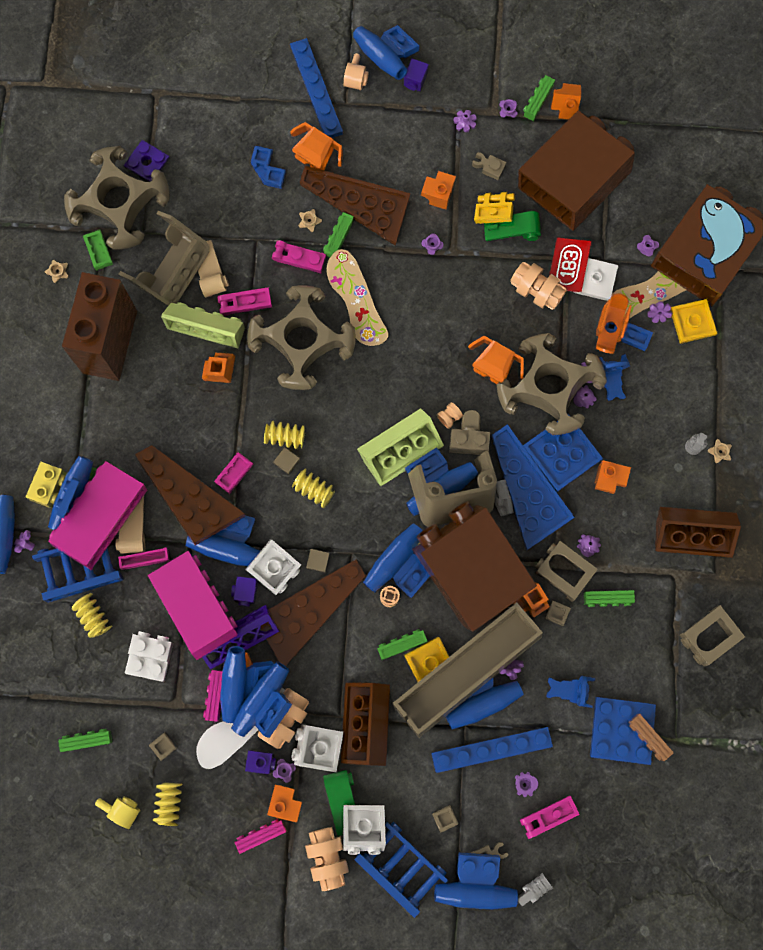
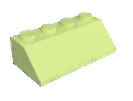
[161,302,245,349]
[357,408,444,486]

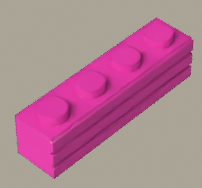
[118,548,170,570]
[203,670,222,722]
[235,819,287,854]

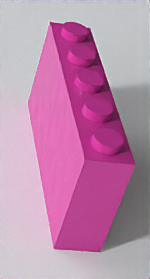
[48,461,147,570]
[148,551,238,660]

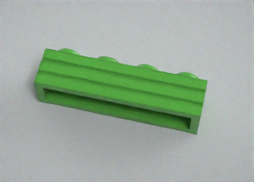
[523,75,555,121]
[323,212,354,258]
[584,590,635,607]
[377,629,428,660]
[59,729,112,752]

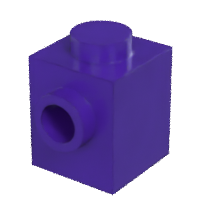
[403,59,429,91]
[231,577,258,607]
[245,750,276,774]

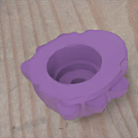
[573,385,597,408]
[577,534,601,557]
[515,772,538,797]

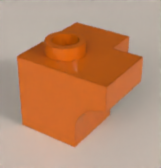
[551,83,581,120]
[421,171,456,210]
[202,352,235,383]
[594,460,631,494]
[513,582,550,617]
[267,784,302,823]

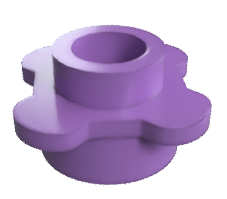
[499,99,517,118]
[421,234,443,255]
[637,235,659,257]
[273,759,296,783]

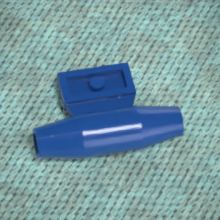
[353,25,419,80]
[405,447,478,516]
[48,456,93,530]
[0,495,15,574]
[185,515,260,567]
[363,523,430,598]
[220,646,274,723]
[231,661,292,738]
[446,678,524,729]
[434,852,518,910]

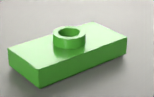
[83,230,113,270]

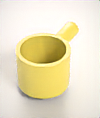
[95,796,140,829]

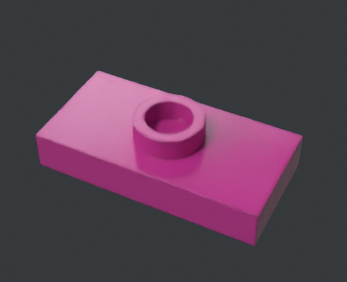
[214,452,254,494]

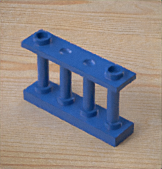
[32,548,123,603]
[354,821,448,918]

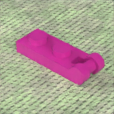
[272,240,326,273]
[218,287,272,316]
[520,795,580,839]

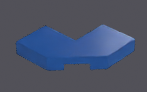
[251,146,286,189]

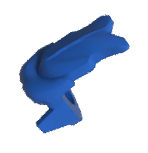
[599,354,630,401]
[546,676,595,708]

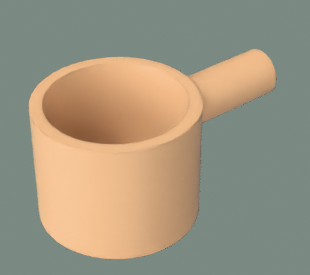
[343,53,369,90]

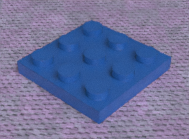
[523,414,603,492]
[590,697,656,765]

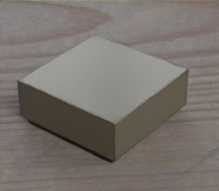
[273,447,300,475]
[306,549,330,573]
[545,601,571,627]
[149,732,177,761]
[432,805,459,833]

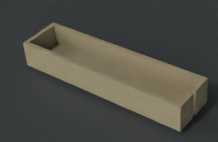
[393,603,543,738]

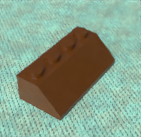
[655,507,741,558]
[341,683,390,766]

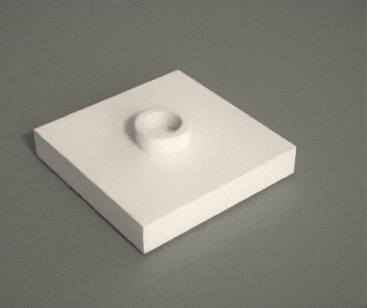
[573,258,618,301]

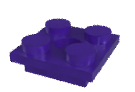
[124,140,170,182]

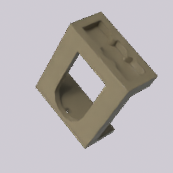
[535,541,598,602]
[679,605,745,666]

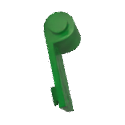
[484,211,541,241]
[323,770,355,836]

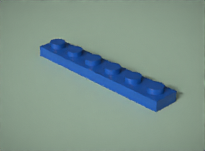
[290,38,343,138]
[431,727,553,773]

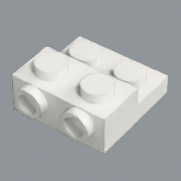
[245,540,301,595]
[125,631,174,682]
[292,724,343,772]
[343,805,386,855]

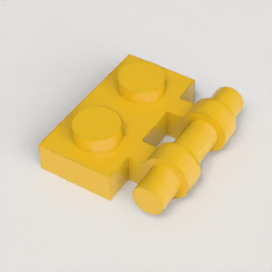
[474,192,515,224]

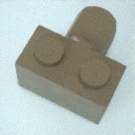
[449,410,490,455]

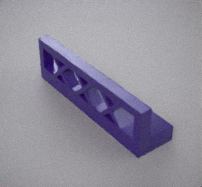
[202,605,279,669]

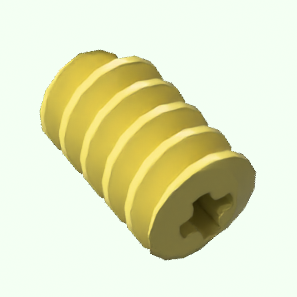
[264,421,305,449]
[292,469,335,508]
[72,593,112,638]
[153,783,182,826]

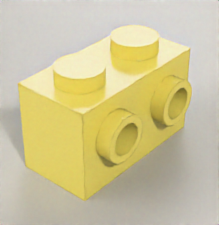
[26,462,66,508]

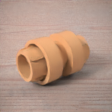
[511,262,567,310]
[258,688,309,749]
[305,827,349,891]

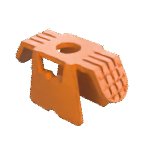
[290,122,343,170]
[596,293,632,354]
[468,336,524,384]

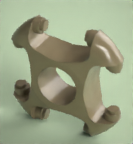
[64,146,170,250]
[247,285,356,390]
[497,333,607,435]

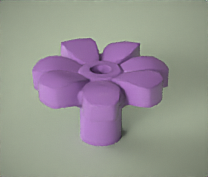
[454,110,476,132]
[648,301,672,323]
[14,530,35,553]
[500,660,524,680]

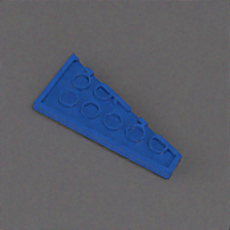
[491,424,575,550]

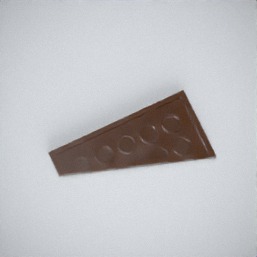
[300,166,410,246]
[135,445,245,546]
[260,560,366,666]

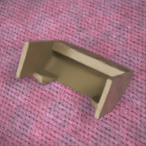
[119,211,209,306]
[408,451,497,527]

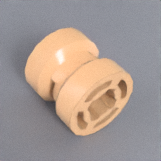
[437,402,463,429]
[380,586,400,607]

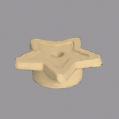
[299,209,322,232]
[45,260,68,283]
[708,439,732,463]

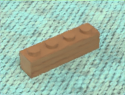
[629,714,673,761]

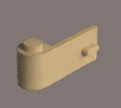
[198,240,229,298]
[116,496,146,554]

